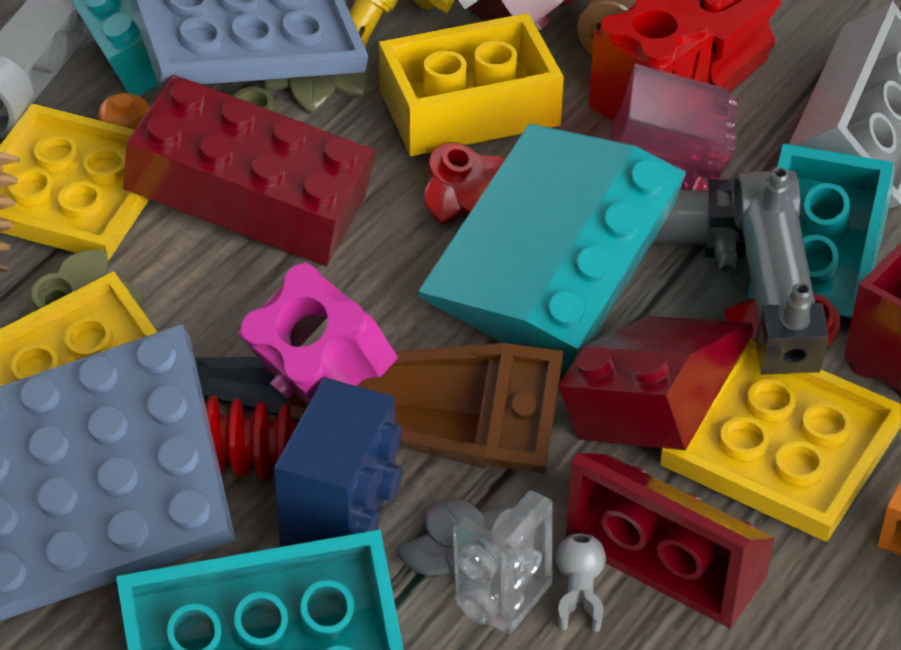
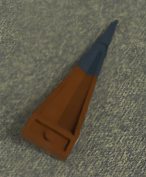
[195,343,563,473]

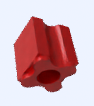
[589,0,714,145]
[667,0,781,105]

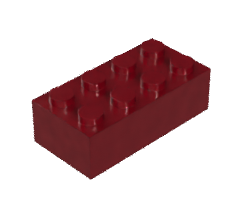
[123,75,375,267]

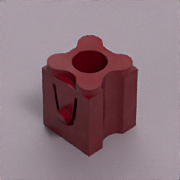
[844,243,901,398]

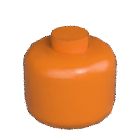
[98,93,150,129]

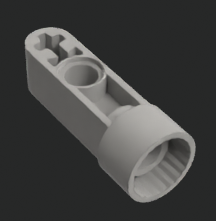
[0,0,88,140]

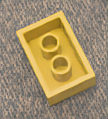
[379,13,564,157]

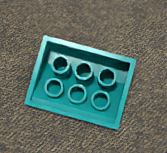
[417,123,686,376]
[116,530,404,650]

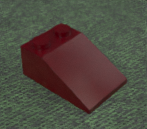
[558,316,754,451]

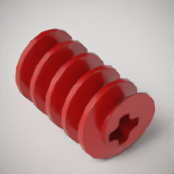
[205,396,307,480]

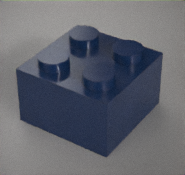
[274,377,402,547]

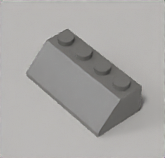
[789,1,901,208]

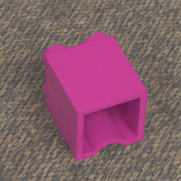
[237,262,398,406]

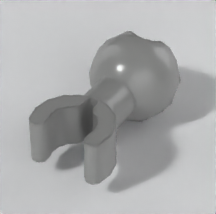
[555,533,606,632]

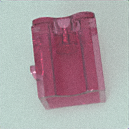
[609,64,739,190]

